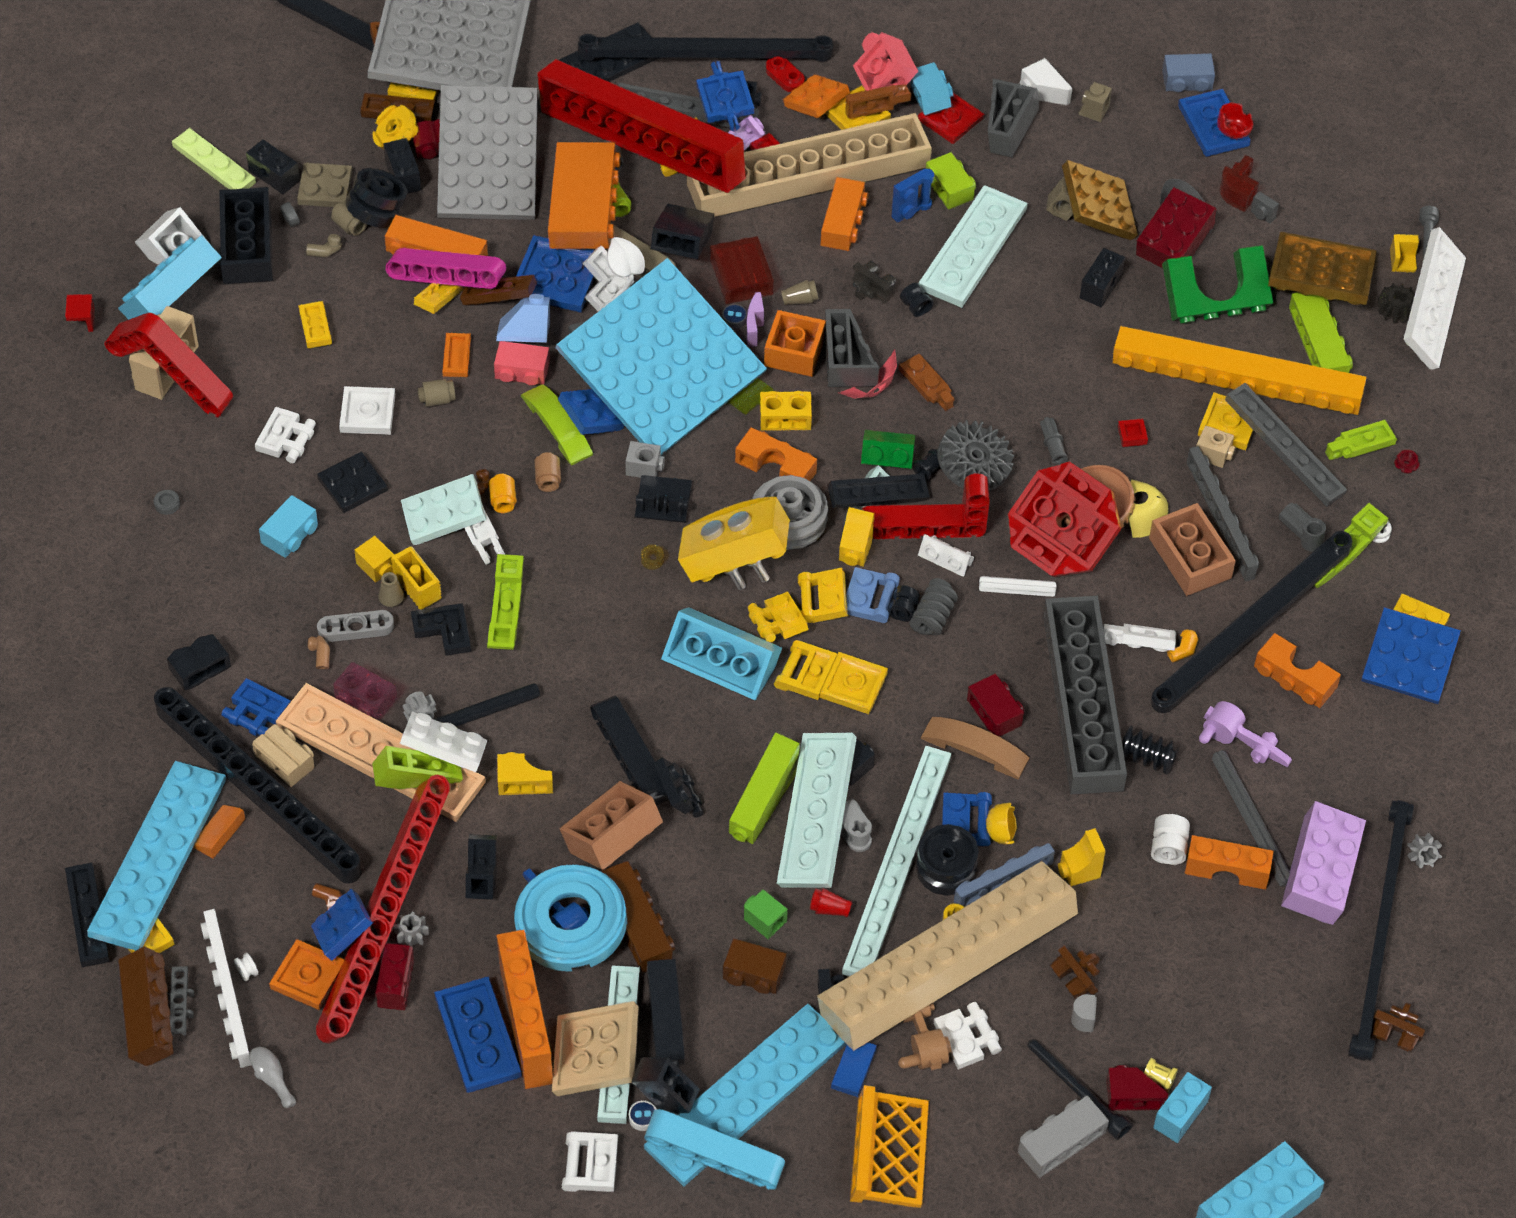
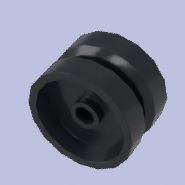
[346,168,408,228]
[916,824,979,896]

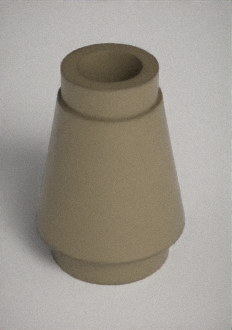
[781,280,819,305]
[378,572,404,607]

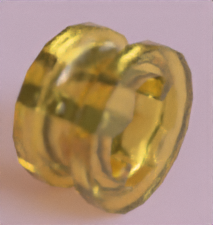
[641,544,664,570]

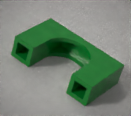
[1162,245,1273,324]

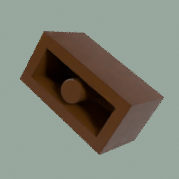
[723,938,787,994]

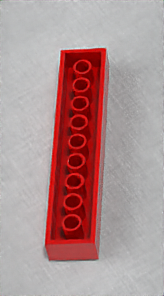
[537,59,746,193]

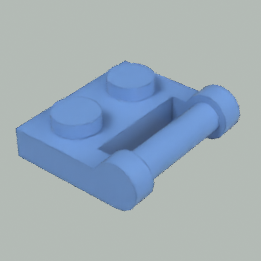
[846,567,900,623]

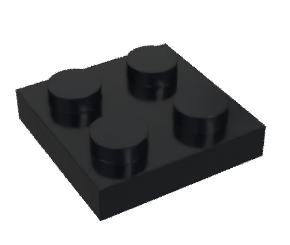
[317,451,388,513]

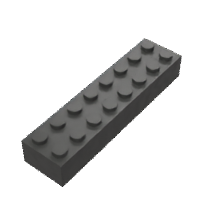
[1043,596,1127,794]

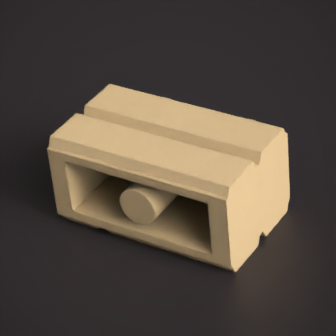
[252,724,314,787]

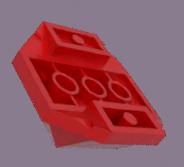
[1008,461,1122,577]

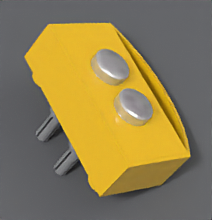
[678,497,790,590]

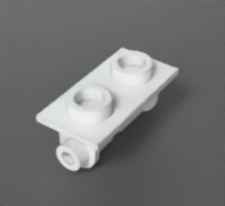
[918,534,974,577]

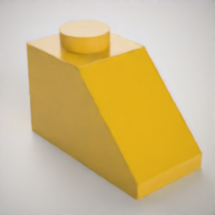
[839,507,874,567]

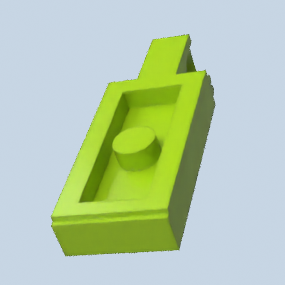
[1325,420,1397,460]

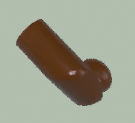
[476,469,492,495]

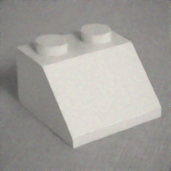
[135,207,210,264]

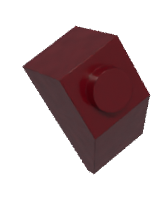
[1106,1065,1168,1111]

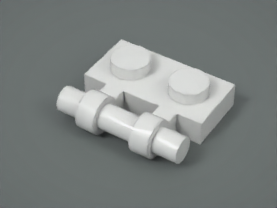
[255,407,316,463]
[934,1002,1002,1069]

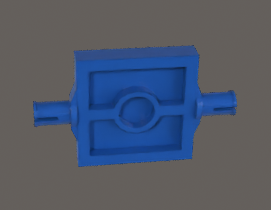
[696,61,754,131]

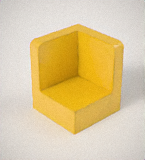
[1390,234,1419,272]

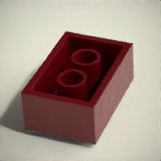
[1136,187,1216,268]

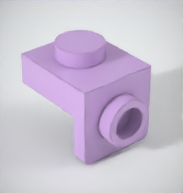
[727,115,765,150]

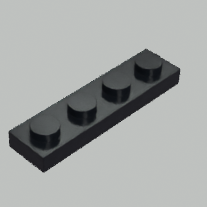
[827,474,930,509]
[65,862,110,968]

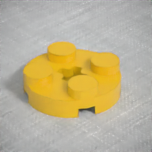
[372,105,418,150]

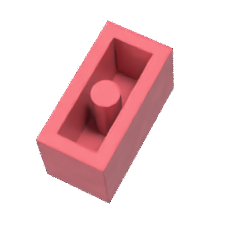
[494,341,550,385]

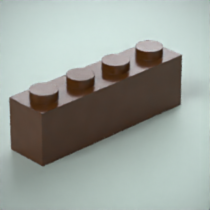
[601,861,675,974]
[118,946,173,1066]

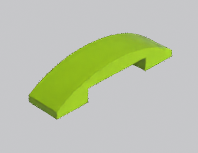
[521,384,593,465]
[1314,503,1388,588]
[487,554,524,650]

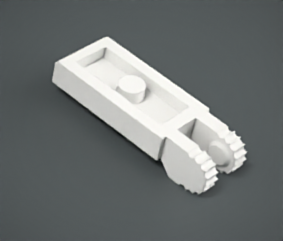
[465,508,505,565]

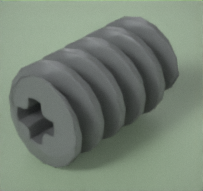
[909,578,958,635]

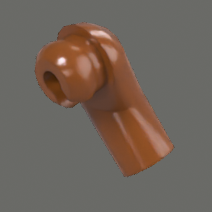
[312,883,342,910]

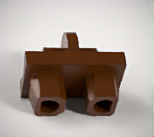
[1050,945,1100,999]
[1372,1002,1425,1053]

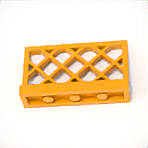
[850,1085,929,1208]

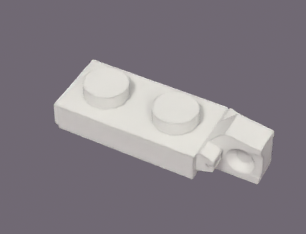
[1103,624,1176,652]

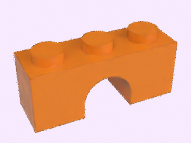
[735,427,817,481]
[1254,633,1341,708]
[1185,835,1273,890]

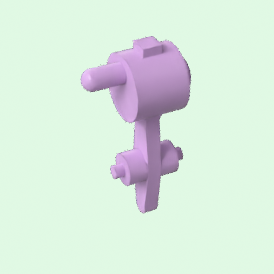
[1199,701,1292,767]

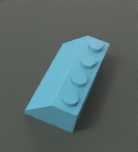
[661,607,782,700]

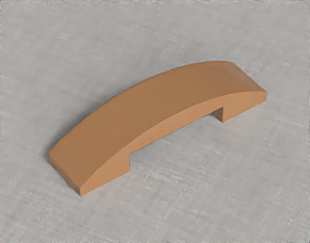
[921,717,1030,780]

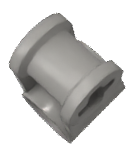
[840,799,872,852]

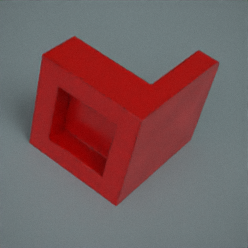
[65,294,95,332]

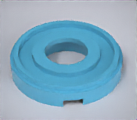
[514,865,627,971]

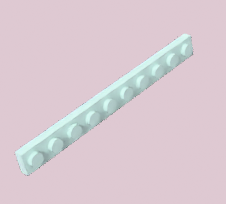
[842,746,951,976]

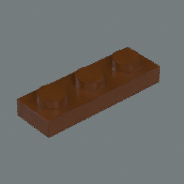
[360,93,435,123]
[460,274,537,305]

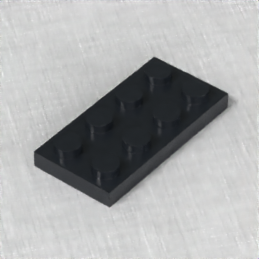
[559,22,659,82]

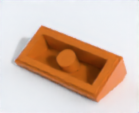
[193,805,245,859]

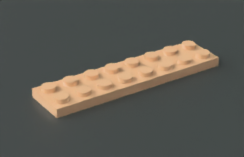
[276,683,486,822]

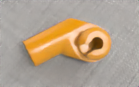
[1167,629,1198,663]

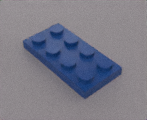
[434,977,521,1093]

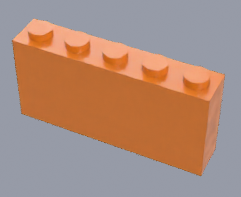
[548,142,620,249]
[497,930,553,1089]

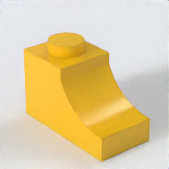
[497,752,553,795]
[1058,828,1105,886]

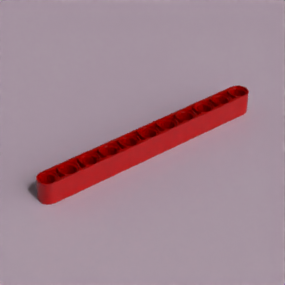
[316,774,450,1043]

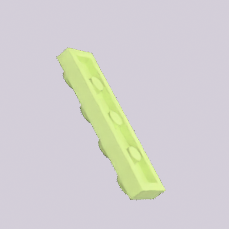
[172,128,256,189]

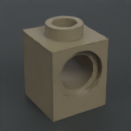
[1046,177,1073,221]

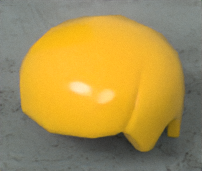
[986,803,1017,845]

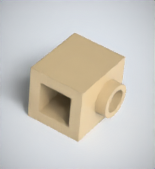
[1196,425,1236,468]

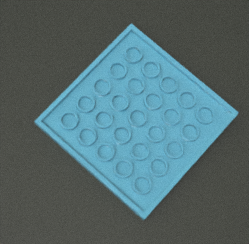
[555,258,767,455]

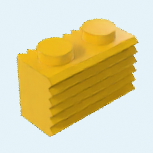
[391,546,442,609]

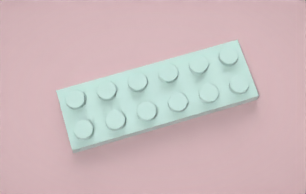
[919,185,1028,308]
[777,733,857,888]

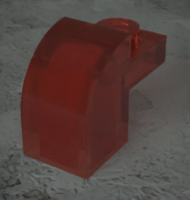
[1220,155,1259,212]

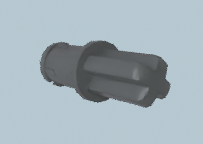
[1040,417,1068,464]

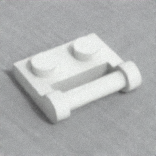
[562,1132,618,1192]

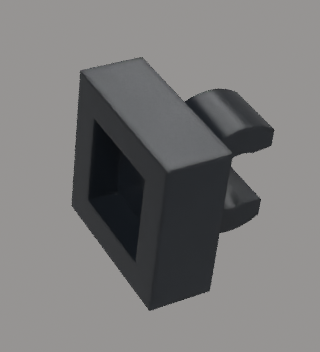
[817,969,844,994]

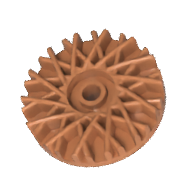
[1063,465,1136,528]

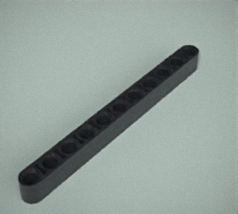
[154,687,361,884]

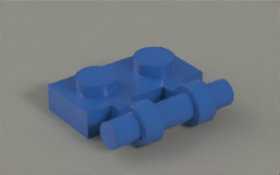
[222,678,291,737]

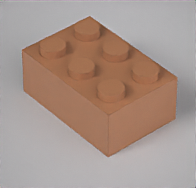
[1149,503,1236,596]
[560,781,663,870]

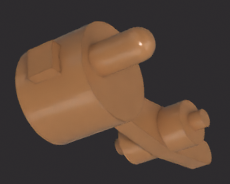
[898,1003,951,1070]

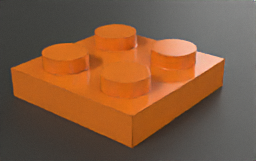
[783,74,850,118]
[269,939,344,1010]

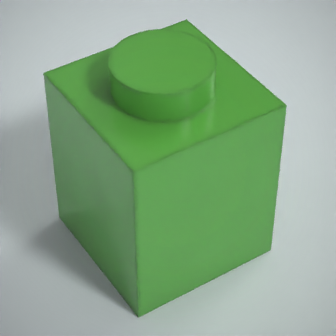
[744,890,788,939]

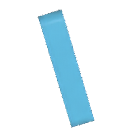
[644,1109,785,1190]

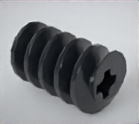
[1122,725,1179,775]

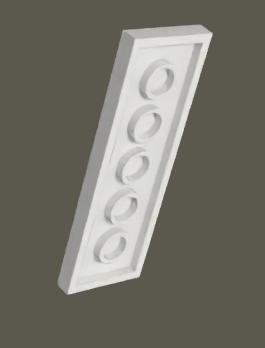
[1404,227,1466,370]

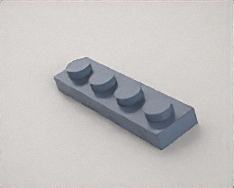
[954,843,1055,907]

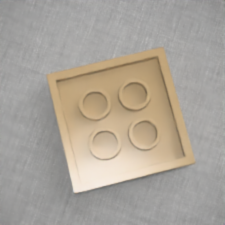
[552,1001,638,1096]

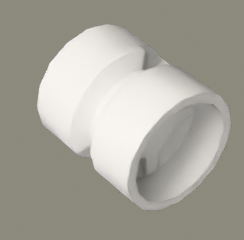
[1151,814,1190,865]

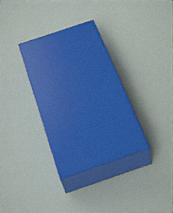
[831,1042,877,1097]

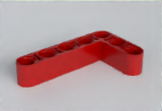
[104,313,233,417]
[862,473,990,539]

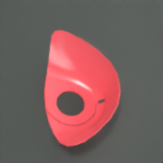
[838,349,897,399]

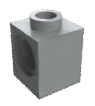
[626,441,665,478]

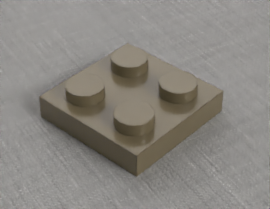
[297,163,352,207]

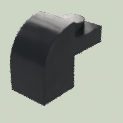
[465,834,497,900]

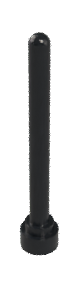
[1028,1039,1132,1140]

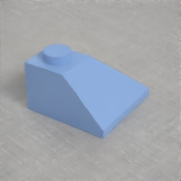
[496,294,550,343]

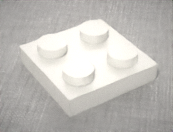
[339,386,395,435]

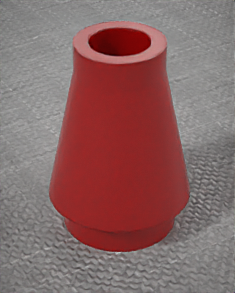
[809,888,852,917]

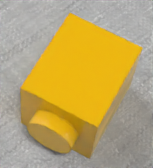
[355,536,394,583]

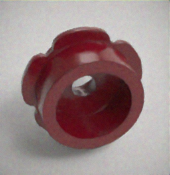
[1394,450,1419,473]

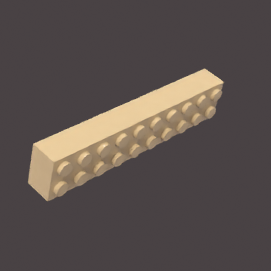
[687,113,932,217]
[817,861,1078,1051]

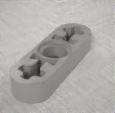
[317,610,394,642]

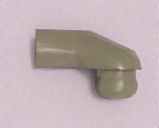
[306,234,342,258]

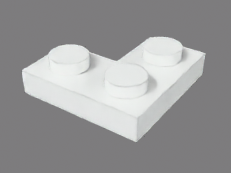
[582,246,634,312]

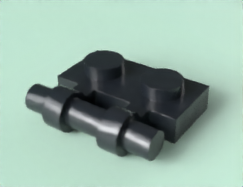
[654,757,704,818]

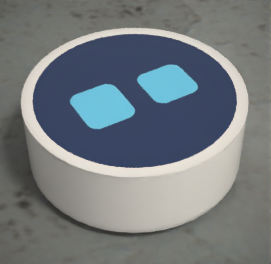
[629,1101,657,1131]

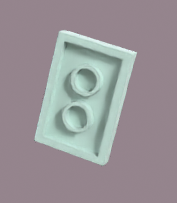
[401,474,486,545]

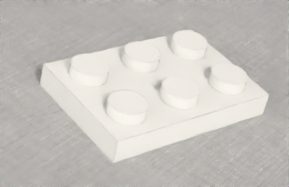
[400,712,487,772]

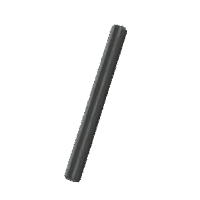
[1212,750,1290,887]

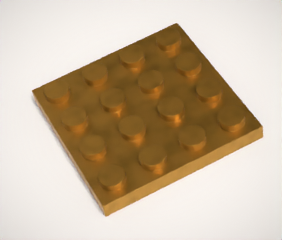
[1268,231,1376,305]

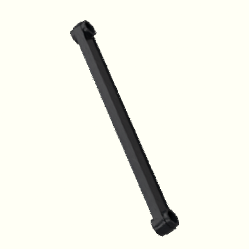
[277,0,374,52]
[577,34,833,62]
[1151,531,1353,714]
[1348,800,1414,1061]

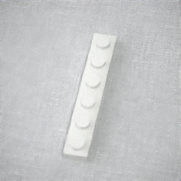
[200,909,252,1068]

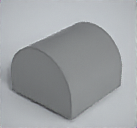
[1071,994,1097,1032]

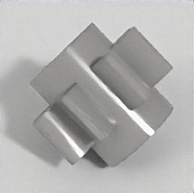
[403,692,437,721]
[1407,833,1442,868]
[394,912,429,947]

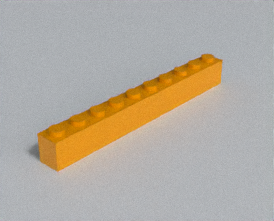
[1112,326,1366,415]

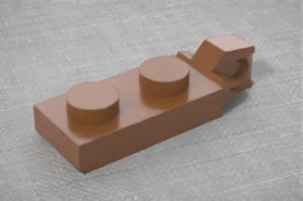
[845,84,911,119]
[899,354,954,411]

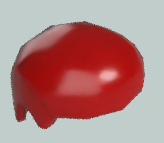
[1217,103,1254,139]

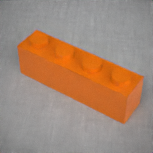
[385,215,488,256]

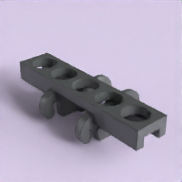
[167,966,194,1036]

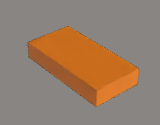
[442,333,471,377]

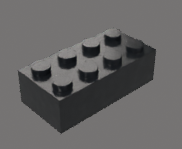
[219,187,273,284]

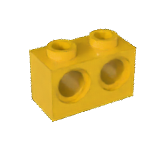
[760,391,812,430]

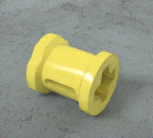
[1144,1058,1178,1092]

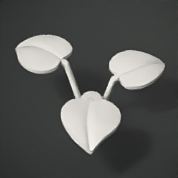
[601,237,645,309]

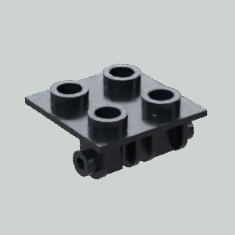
[635,475,692,523]

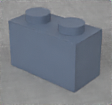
[1162,54,1215,92]

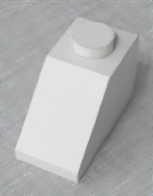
[1020,59,1072,105]

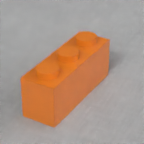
[820,177,868,251]

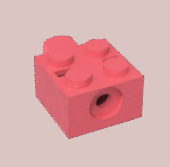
[853,32,918,91]

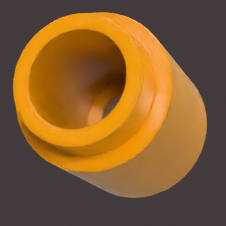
[489,474,516,513]

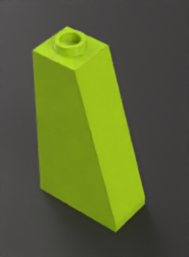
[729,733,800,844]

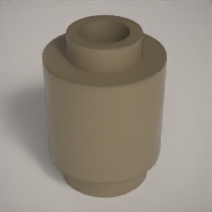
[331,201,367,236]
[418,379,456,407]

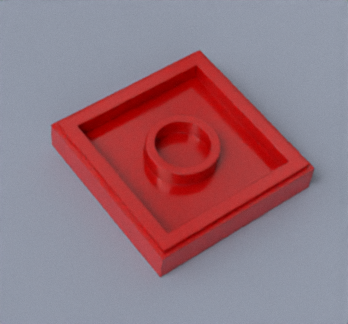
[917,93,984,144]

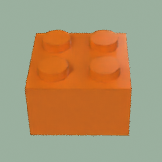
[764,310,826,377]

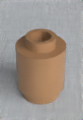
[534,452,561,492]

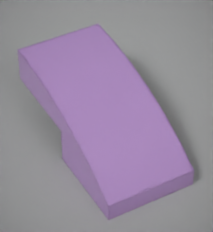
[747,292,764,347]

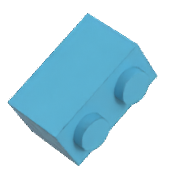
[910,62,953,115]
[259,495,318,558]
[1154,1072,1212,1143]

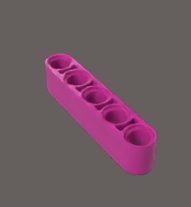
[385,248,506,289]

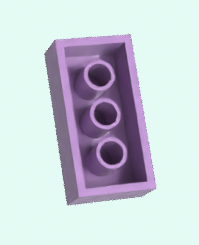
[1281,801,1366,925]

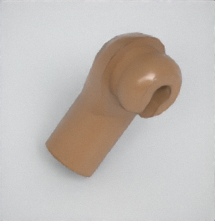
[308,635,330,669]

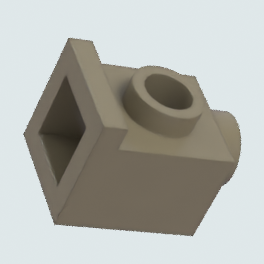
[1079,82,1112,122]

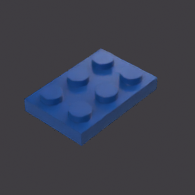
[1178,89,1250,157]

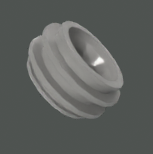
[753,475,828,550]

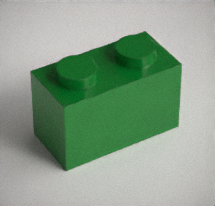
[861,430,915,469]

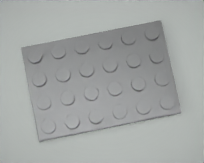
[437,85,537,219]

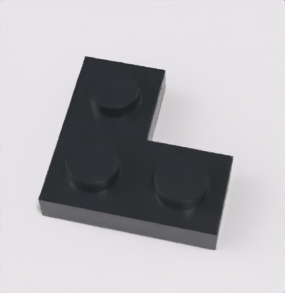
[411,603,471,656]

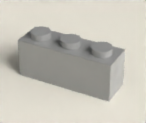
[1018,1096,1109,1178]

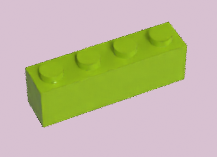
[1289,293,1353,373]

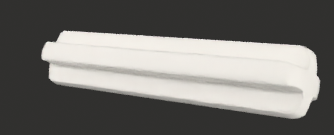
[979,576,1056,597]

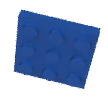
[516,235,595,313]
[1361,608,1461,704]

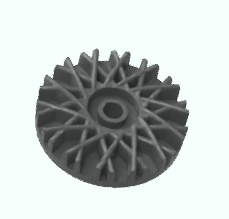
[937,420,1014,491]

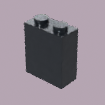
[650,203,715,259]

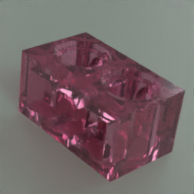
[333,662,397,721]

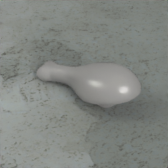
[250,1047,296,1108]

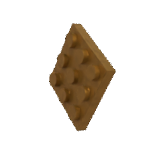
[1062,160,1138,240]

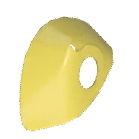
[1128,480,1168,538]

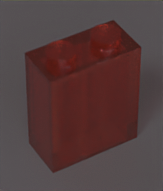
[710,236,774,304]

